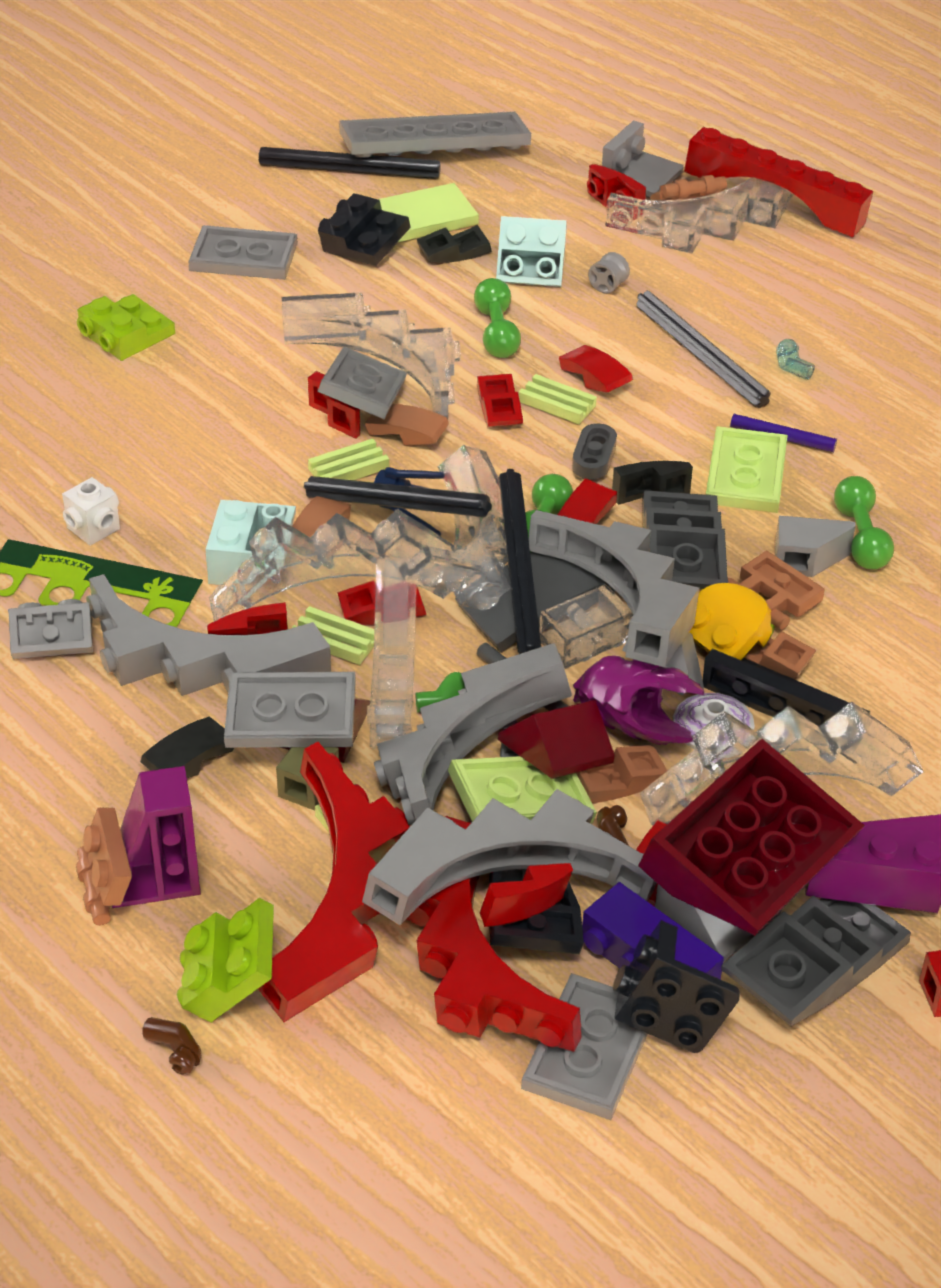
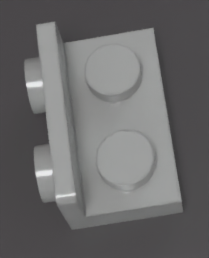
[8,599,93,659]

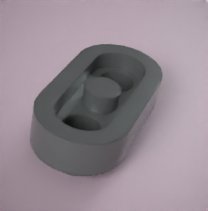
[572,423,617,480]

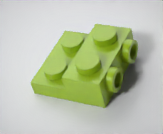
[77,294,176,361]
[177,897,274,1022]

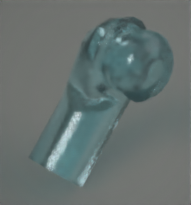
[776,338,815,380]

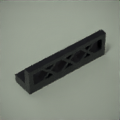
[702,648,870,749]

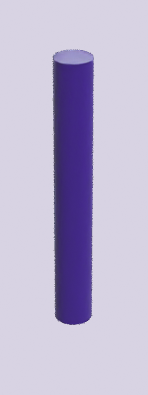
[730,414,837,453]

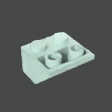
[496,216,567,287]
[205,500,296,587]

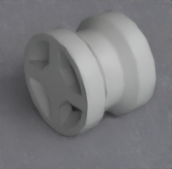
[588,252,630,293]

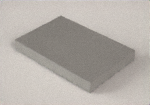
[188,225,298,280]
[317,347,407,419]
[224,672,356,748]
[521,973,648,1120]

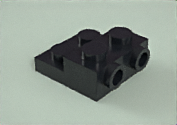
[318,193,411,266]

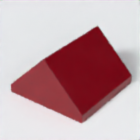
[497,700,615,779]

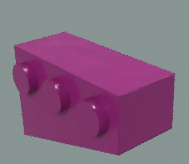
[112,766,201,908]
[805,814,941,913]

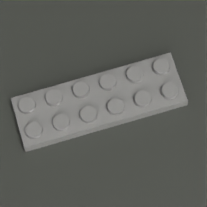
[339,112,531,158]

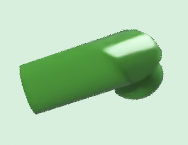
[415,672,465,712]

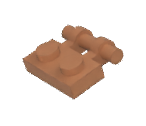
[650,175,727,208]
[728,550,825,630]
[76,807,132,926]

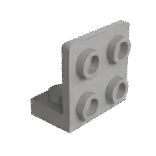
[602,120,684,197]

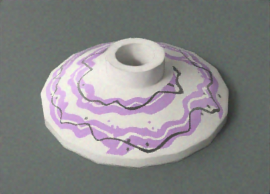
[673,693,755,754]

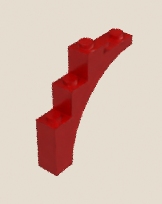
[258,741,410,1023]
[405,816,582,1052]

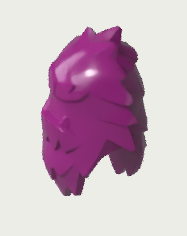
[573,655,705,745]

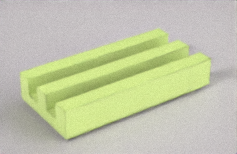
[518,374,597,424]
[308,438,390,480]
[292,606,379,665]

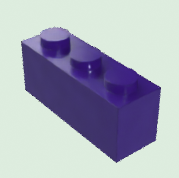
[582,881,724,980]

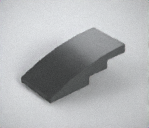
[642,490,728,589]
[455,552,616,653]
[721,895,911,1026]

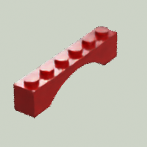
[684,127,874,237]

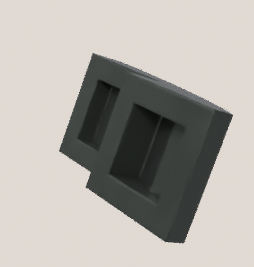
[417,225,492,263]
[612,461,693,505]
[140,716,234,778]

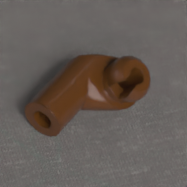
[597,805,629,846]
[142,1017,201,1074]

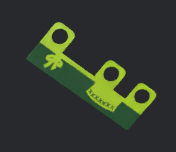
[0,539,203,627]

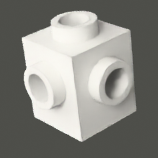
[62,477,120,546]

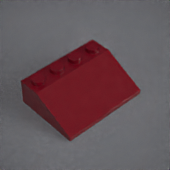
[638,738,865,936]

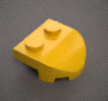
[689,583,772,660]

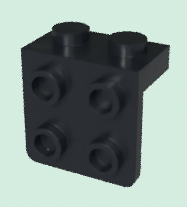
[613,920,740,1053]

